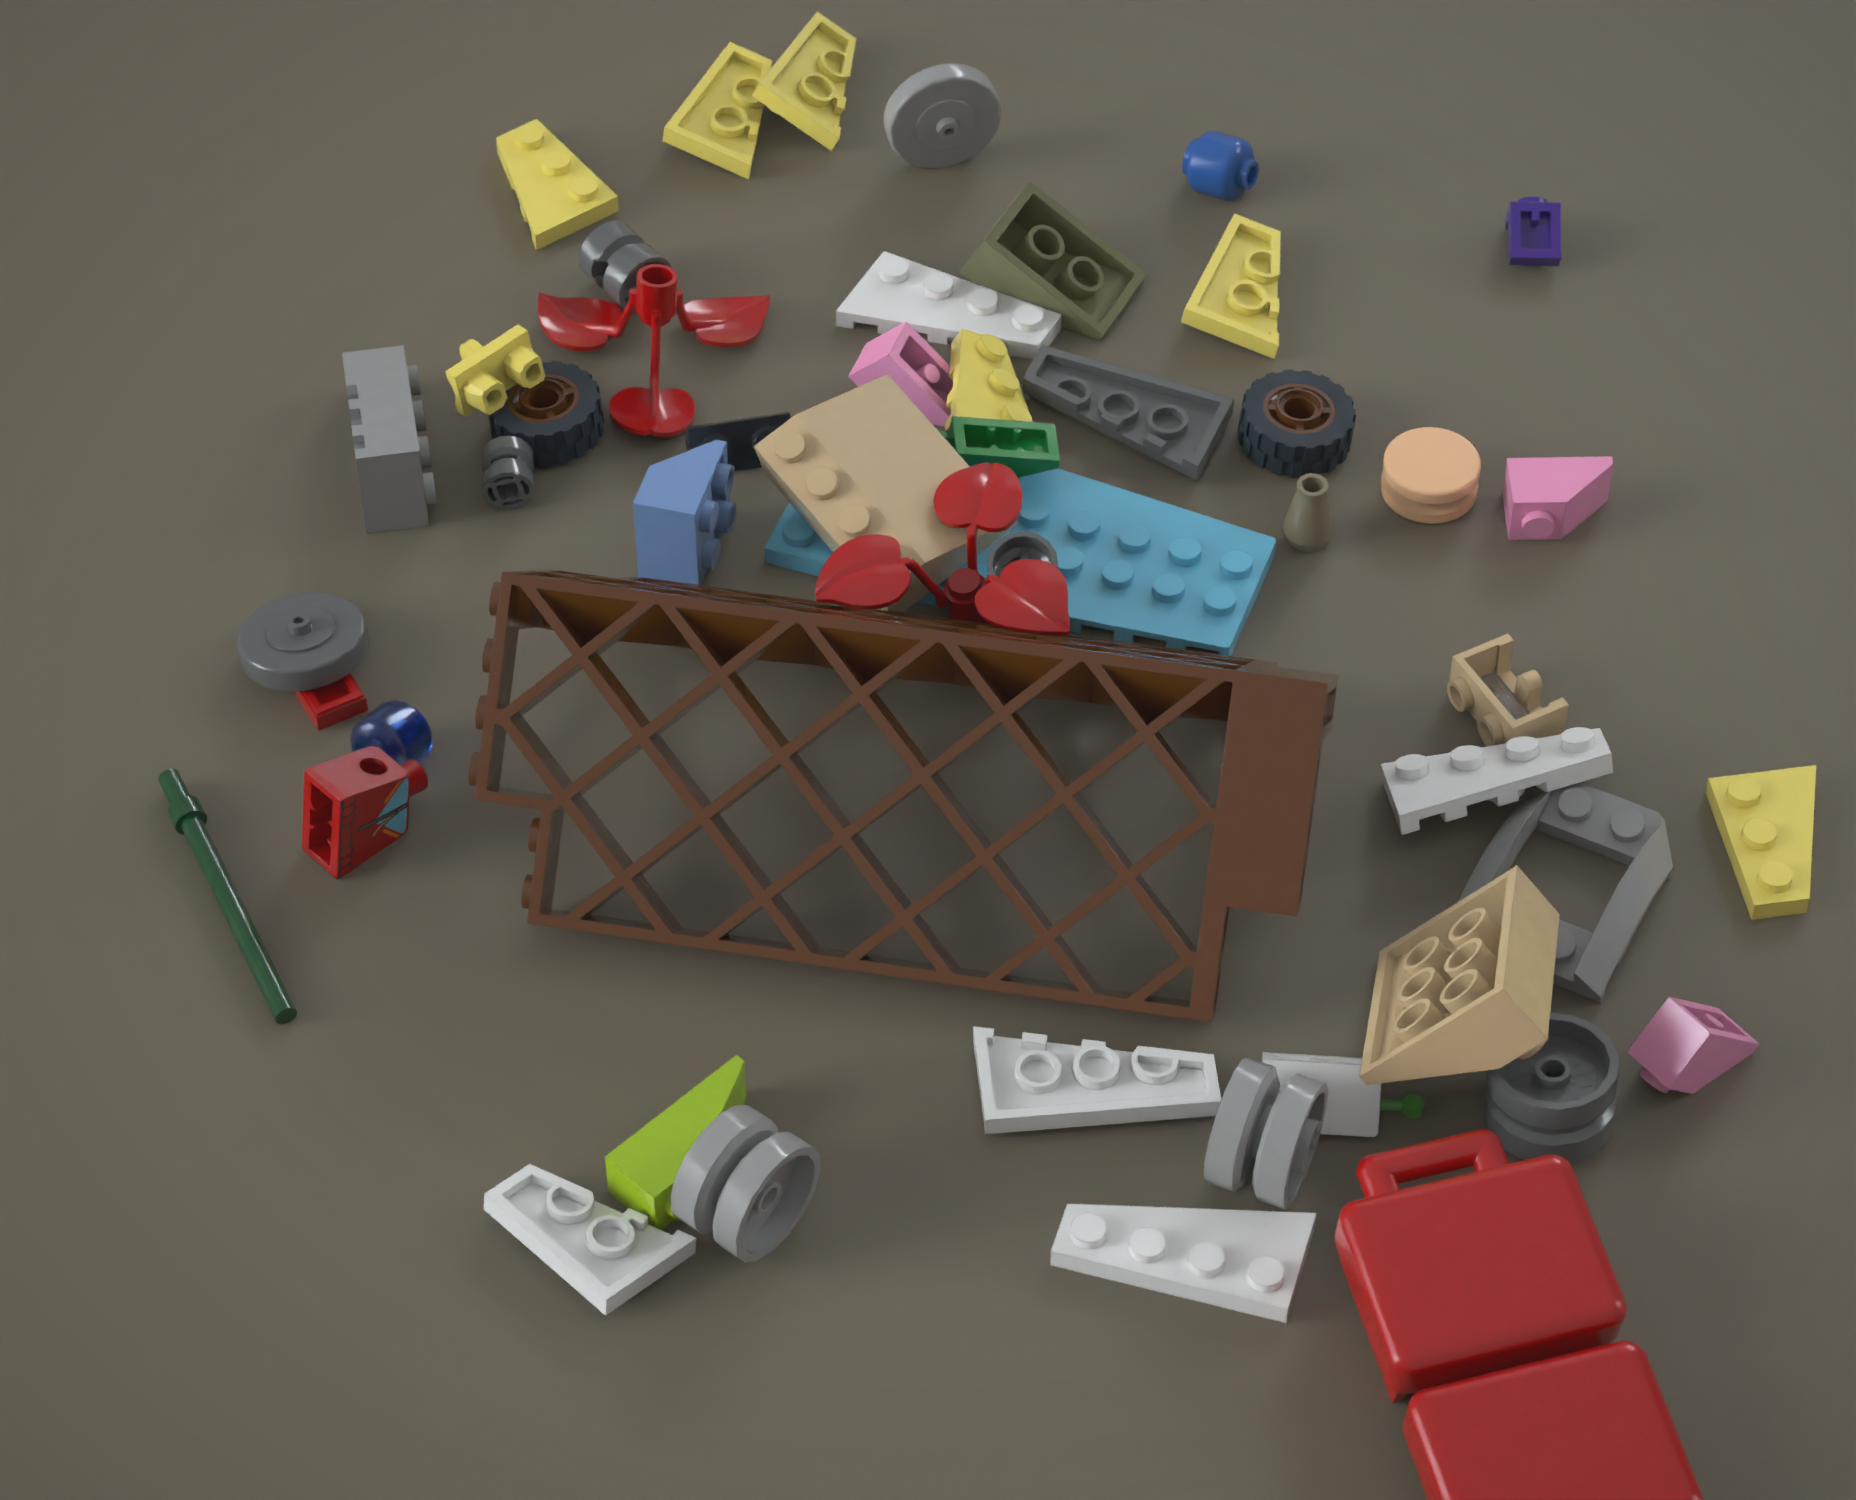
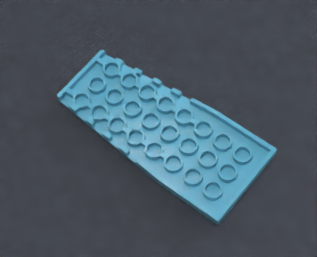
[764,468,1276,656]

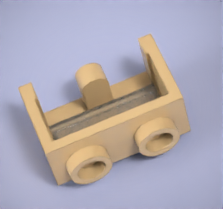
[1447,633,1569,746]

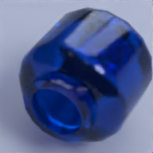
[350,700,433,765]

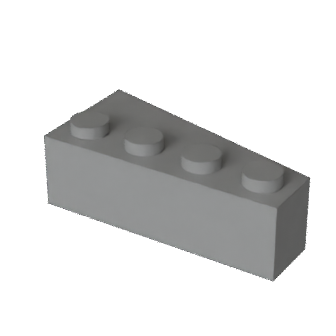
[342,345,437,534]

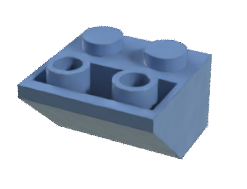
[633,440,737,585]

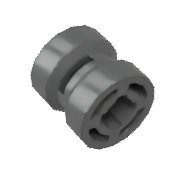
[481,436,535,510]

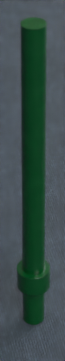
[158,769,297,1024]

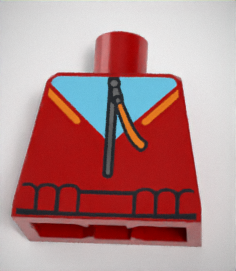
[302,746,428,880]

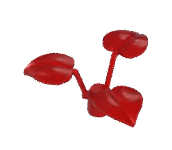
[537,264,770,437]
[815,462,1070,635]

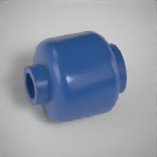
[1182,131,1259,201]

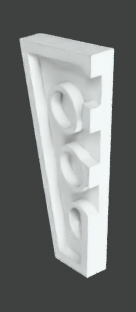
[836,251,1062,359]
[1381,727,1613,835]
[973,1026,1222,1134]
[1050,1204,1317,1323]

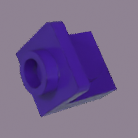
[1505,197,1561,266]

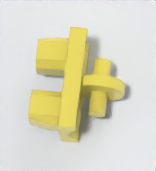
[445,324,545,417]

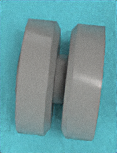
[1203,1057,1328,1210]
[670,1105,821,1262]

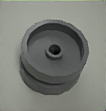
[1485,1012,1620,1163]

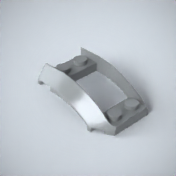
[1458,782,1673,1003]

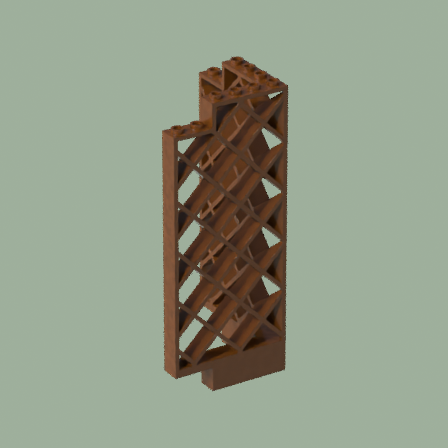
[468,569,1339,1023]

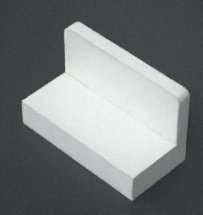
[1262,1052,1381,1137]

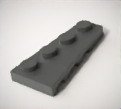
[1022,345,1234,481]

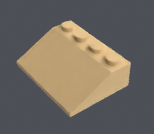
[754,374,1018,612]
[1359,865,1560,1085]

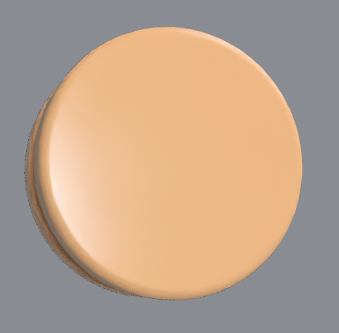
[1381,427,1481,524]

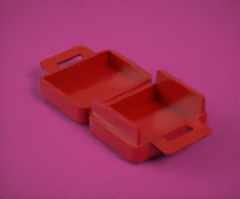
[1334,1129,1704,1500]

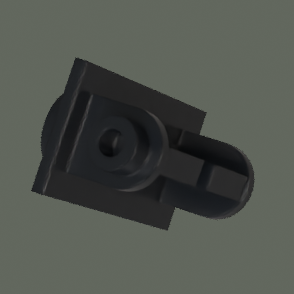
[685,412,791,471]

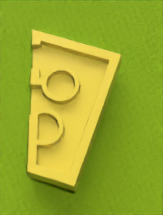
[752,12,856,151]
[662,42,772,180]
[496,119,619,250]
[1181,213,1281,359]
[944,329,1033,431]
[1706,765,1816,920]

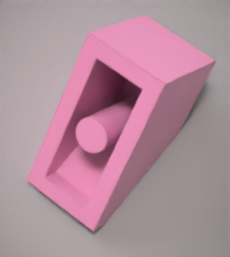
[848,321,953,427]
[1502,456,1614,540]
[1627,997,1760,1094]

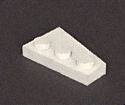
[484,1164,697,1316]

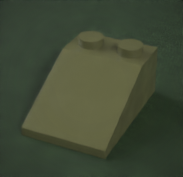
[959,181,1147,341]

